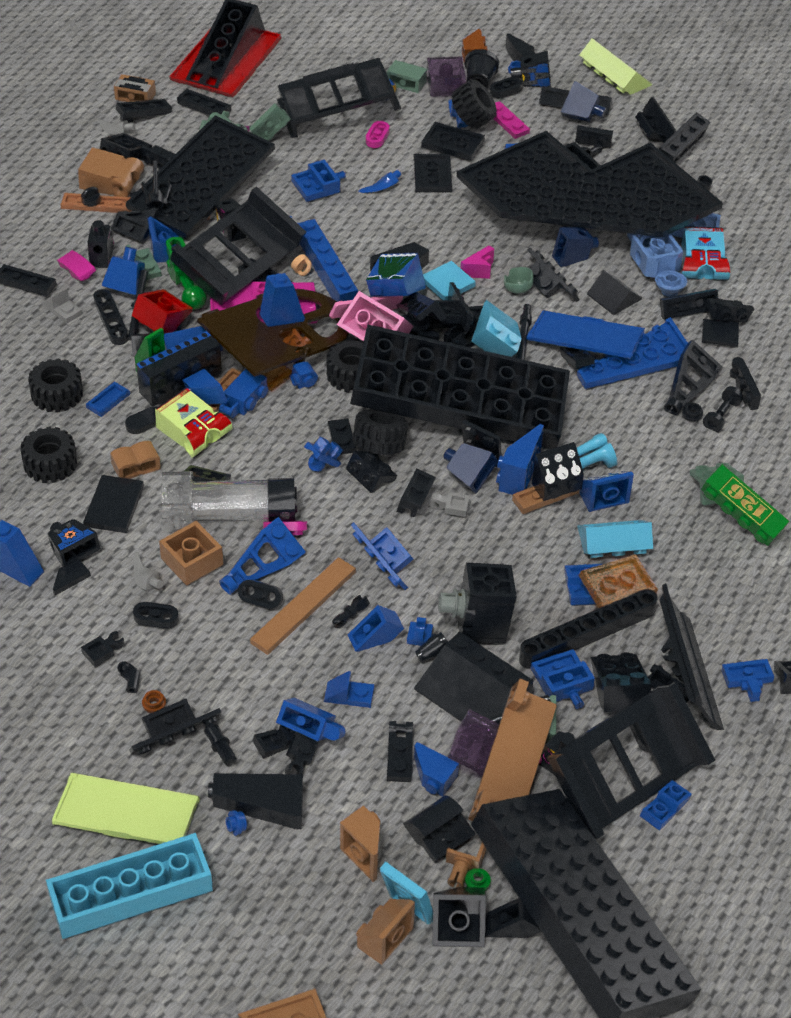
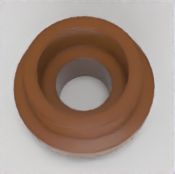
[142,690,166,713]

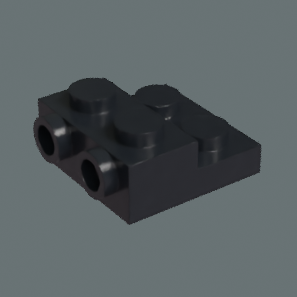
[100,133,152,159]

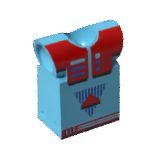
[681,226,730,280]

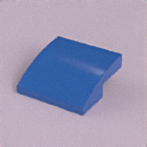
[564,563,616,605]

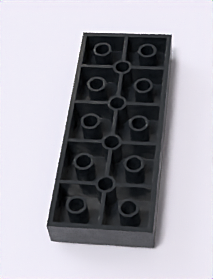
[350,324,570,449]
[471,789,701,1018]

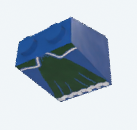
[366,253,426,297]

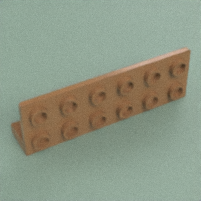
[468,679,557,821]

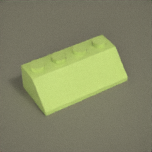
[579,38,652,95]

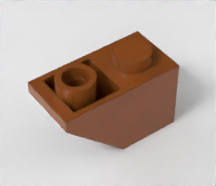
[462,29,487,62]

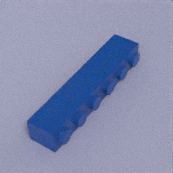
[297,219,358,302]

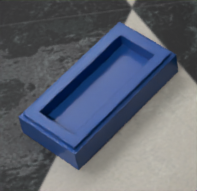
[86,381,130,417]

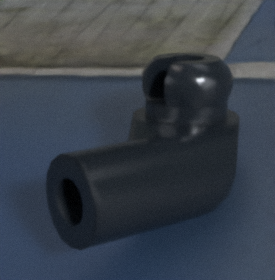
[117,661,141,693]

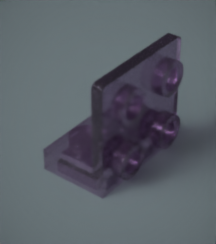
[448,709,499,776]

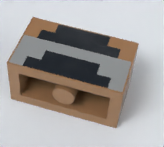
[114,74,156,102]

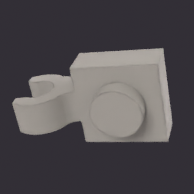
[430,492,470,517]

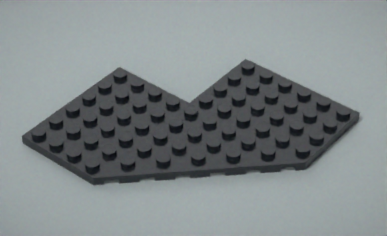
[456,131,723,237]

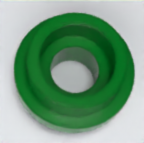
[465,868,491,890]

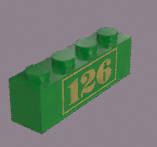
[701,464,790,546]

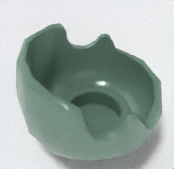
[504,267,534,294]

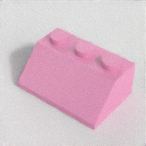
[337,291,413,341]

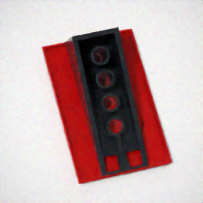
[169,0,282,97]

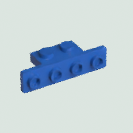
[351,522,413,590]

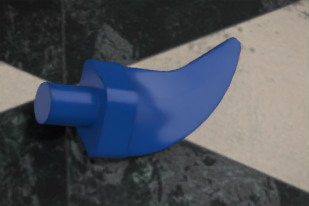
[358,170,401,193]

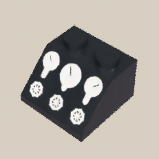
[532,442,584,501]

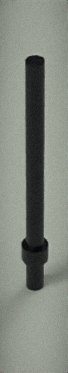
[517,304,532,360]

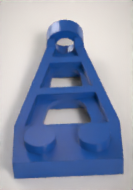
[219,517,306,595]

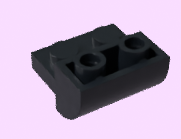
[403,795,476,863]

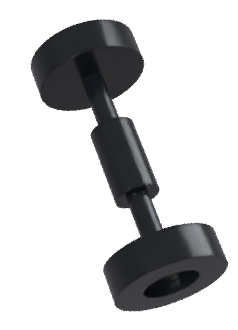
[703,386,743,432]

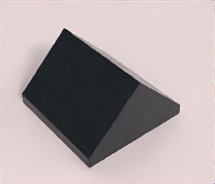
[587,270,642,315]

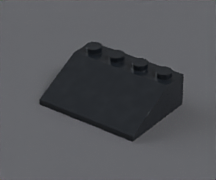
[414,631,534,740]

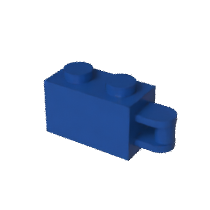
[219,369,268,418]
[276,698,346,741]

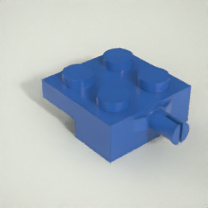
[291,159,346,202]
[531,649,595,709]

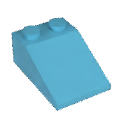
[472,300,522,357]

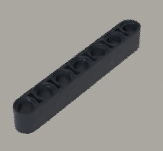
[519,589,658,669]

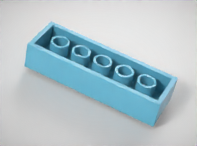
[46,833,213,939]

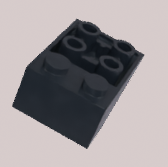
[590,652,651,713]

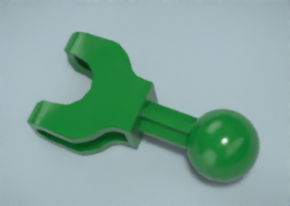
[166,237,207,310]

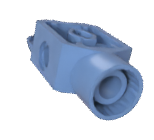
[627,233,687,297]

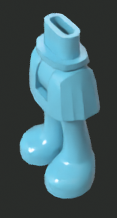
[577,433,617,469]

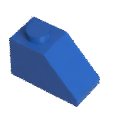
[183,369,227,404]
[347,605,404,652]
[414,742,459,797]

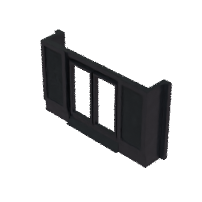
[277,58,401,138]
[170,186,306,305]
[547,682,715,839]

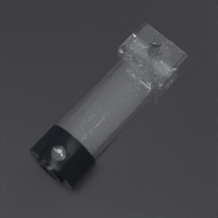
[160,471,297,533]

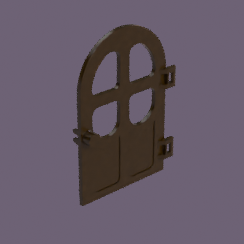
[197,289,350,377]

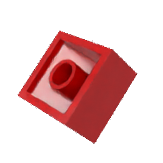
[131,289,193,334]

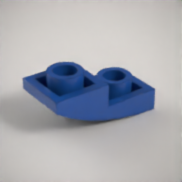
[640,780,692,831]

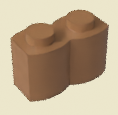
[110,441,160,479]

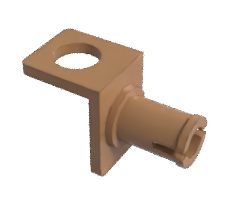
[446,843,487,888]

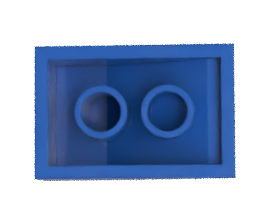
[496,424,544,495]

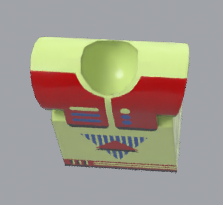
[155,388,232,458]

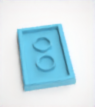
[380,861,433,924]

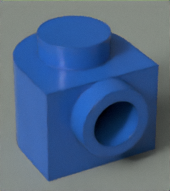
[290,362,318,389]

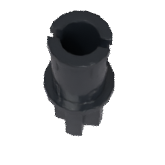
[204,723,236,766]

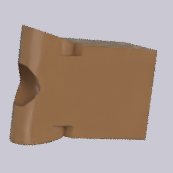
[78,147,145,197]

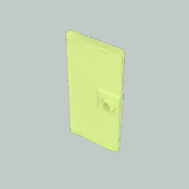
[52,773,200,844]

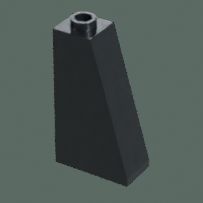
[208,773,303,829]

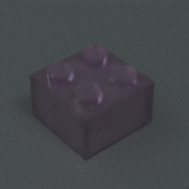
[427,57,466,96]

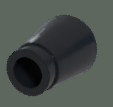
[415,632,448,663]

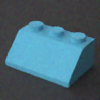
[577,520,653,558]

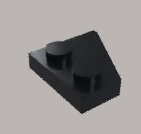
[111,208,160,244]

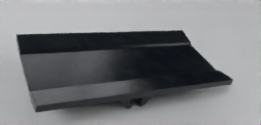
[659,583,724,730]

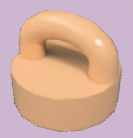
[291,254,312,276]

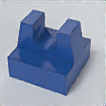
[407,617,433,646]

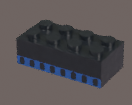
[136,331,222,407]

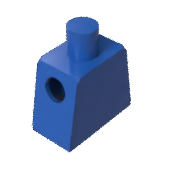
[102,247,145,295]

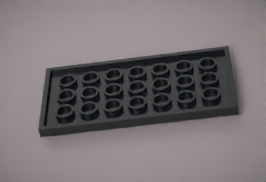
[126,115,275,239]

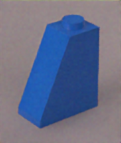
[260,273,305,327]
[0,520,44,587]

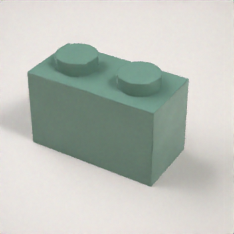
[387,60,427,93]

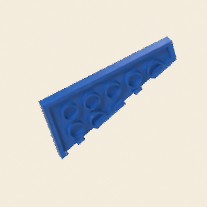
[577,317,688,389]

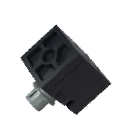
[438,562,517,643]

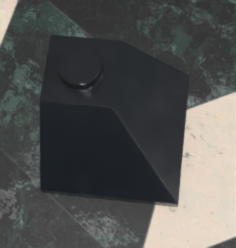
[432,887,486,947]

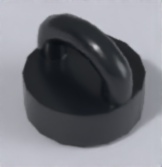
[81,187,100,207]

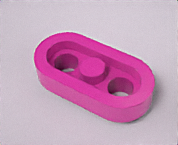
[366,121,390,148]
[263,521,307,535]

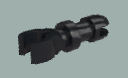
[332,595,370,628]

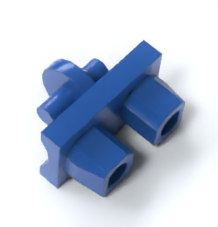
[304,436,343,472]

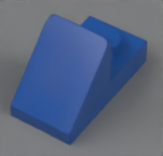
[324,671,374,708]

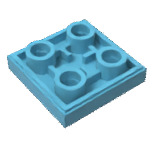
[423,261,476,300]

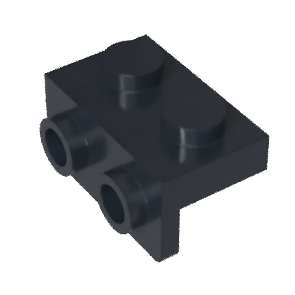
[346,451,397,493]

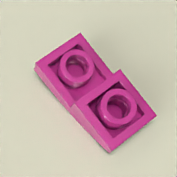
[57,250,96,281]

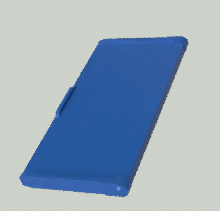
[527,310,645,359]

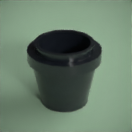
[464,49,499,88]

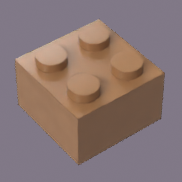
[159,520,223,586]

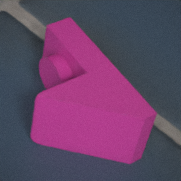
[461,245,494,279]

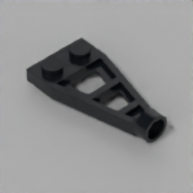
[664,340,722,416]

